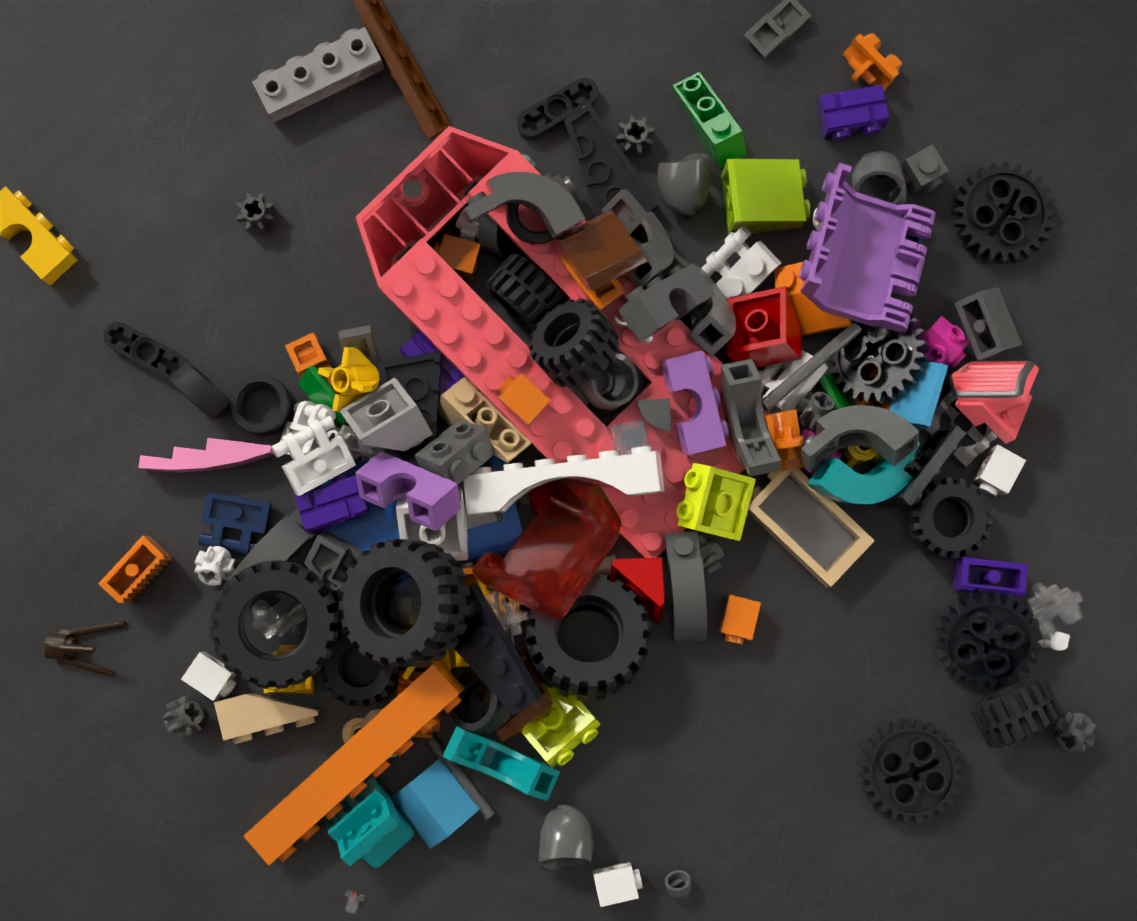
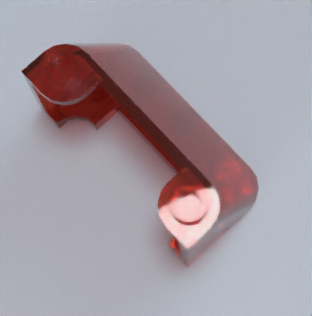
[472,478,622,619]

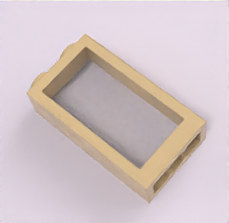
[747,468,875,588]

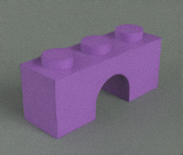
[660,351,729,455]
[355,451,461,531]

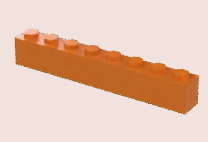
[243,660,465,865]

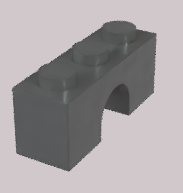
[618,263,715,343]

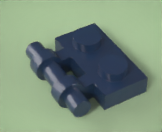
[198,491,272,557]

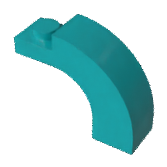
[807,442,921,504]
[443,726,560,801]

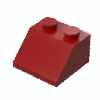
[727,286,801,368]

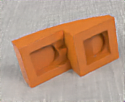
[285,332,340,394]

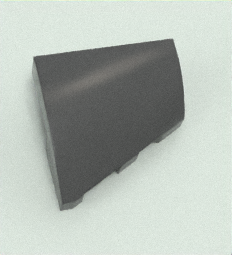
[304,530,362,618]

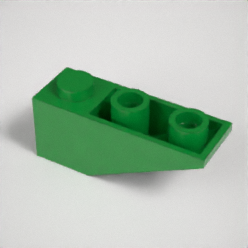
[672,72,747,169]

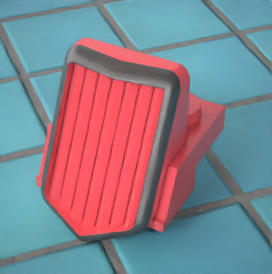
[950,361,1039,444]

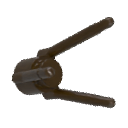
[44,621,126,676]

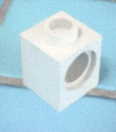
[973,445,1026,497]
[181,652,236,701]
[593,862,643,907]

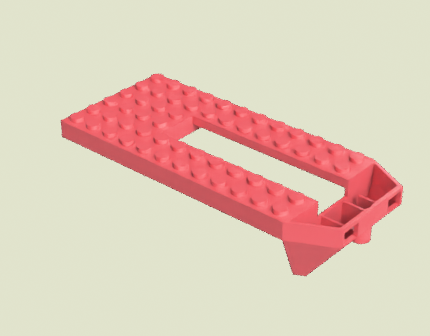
[355,126,770,558]

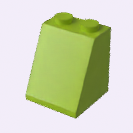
[721,159,810,235]

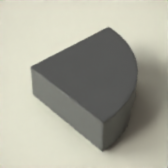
[636,398,671,431]

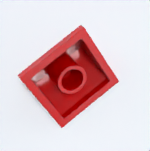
[610,557,665,624]

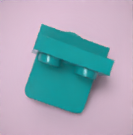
[325,776,414,868]

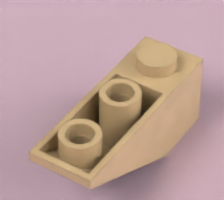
[438,377,531,463]
[214,693,322,744]

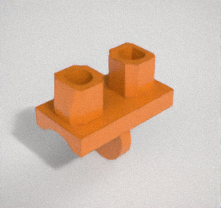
[842,33,902,91]
[764,409,804,473]

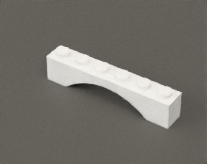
[463,446,665,516]

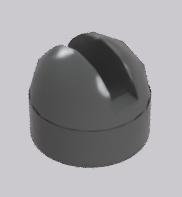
[665,870,692,900]

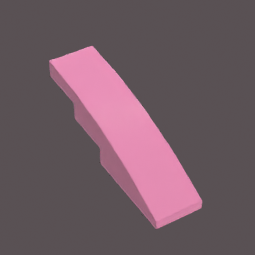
[138,438,275,473]

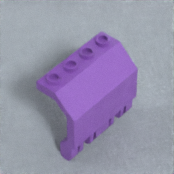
[799,163,936,332]

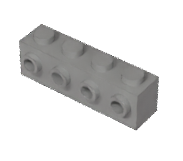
[252,27,384,123]

